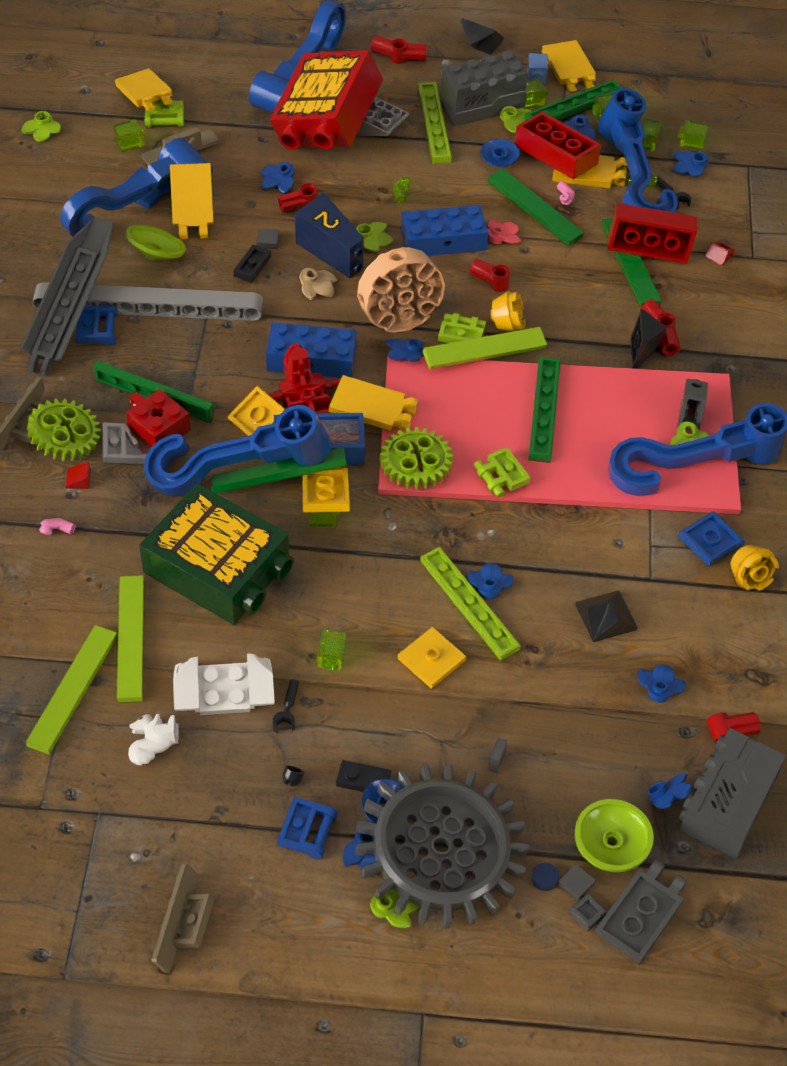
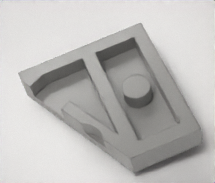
[102,423,147,464]

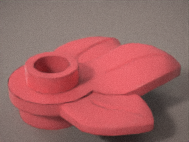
[487,219,521,244]

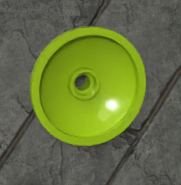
[125,225,186,261]
[575,799,654,872]

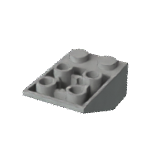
[356,97,409,136]

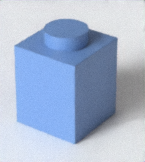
[527,53,548,83]

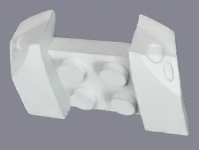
[173,653,275,715]

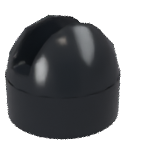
[282,765,305,787]

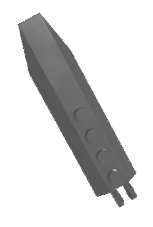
[21,217,114,376]

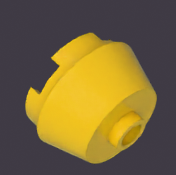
[491,291,526,332]
[731,545,779,591]

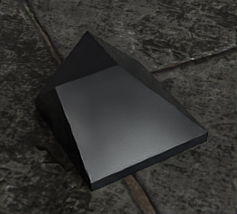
[460,18,504,55]
[630,310,667,369]
[575,590,638,642]

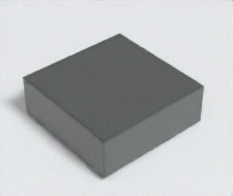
[257,229,279,249]
[488,738,508,773]
[558,864,596,901]
[568,893,607,932]

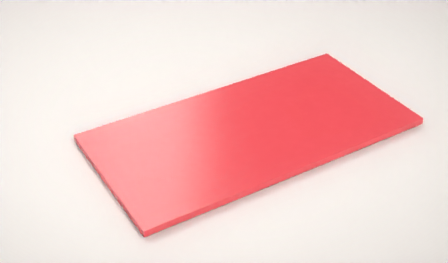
[378,355,741,514]

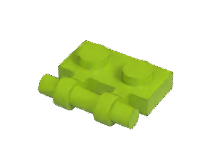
[438,313,486,343]
[474,447,531,498]

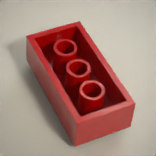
[515,112,601,179]
[607,203,697,264]

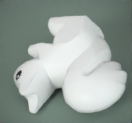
[128,714,179,765]

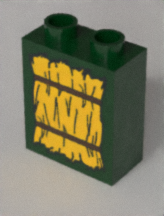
[139,483,294,625]

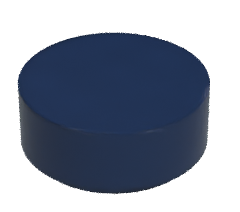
[532,863,559,891]

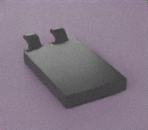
[594,860,687,964]

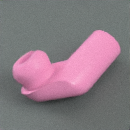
[557,181,575,205]
[39,518,76,535]

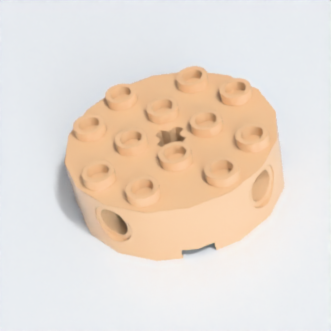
[357,247,445,333]

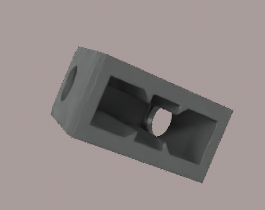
[677,379,708,430]

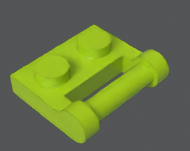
[145,100,184,128]

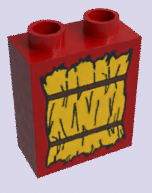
[269,50,384,150]

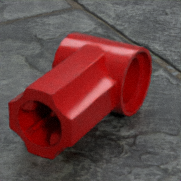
[277,183,318,213]
[469,258,510,292]
[707,712,761,744]

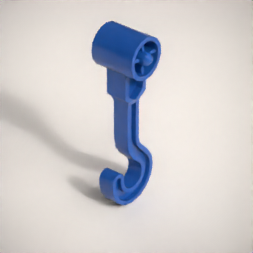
[249,0,346,113]
[598,88,678,213]
[60,138,213,237]
[609,403,787,496]
[144,405,331,496]

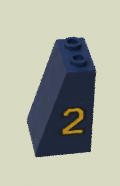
[295,193,364,279]

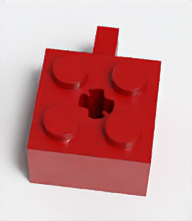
[126,389,191,448]

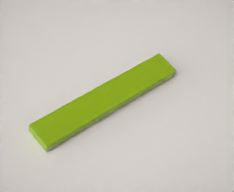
[418,82,452,164]
[422,327,547,370]
[420,547,521,661]
[117,575,144,703]
[26,625,117,755]

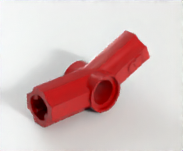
[370,35,427,64]
[640,299,680,356]

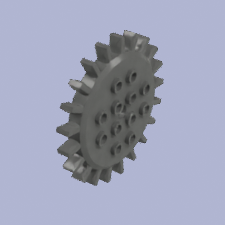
[355,763,529,928]

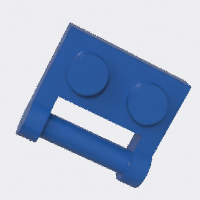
[76,306,117,346]
[277,797,338,860]

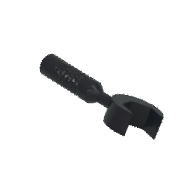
[653,176,691,209]
[273,679,299,734]

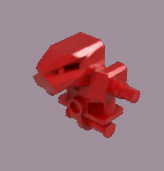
[268,343,340,414]

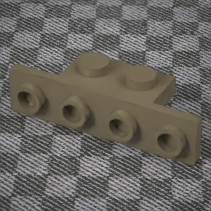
[141,127,219,166]
[0,376,45,452]
[152,864,214,973]

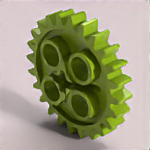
[27,398,101,461]
[380,427,453,490]

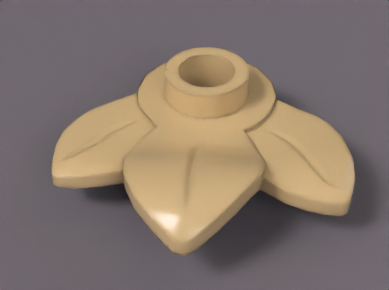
[299,268,338,300]

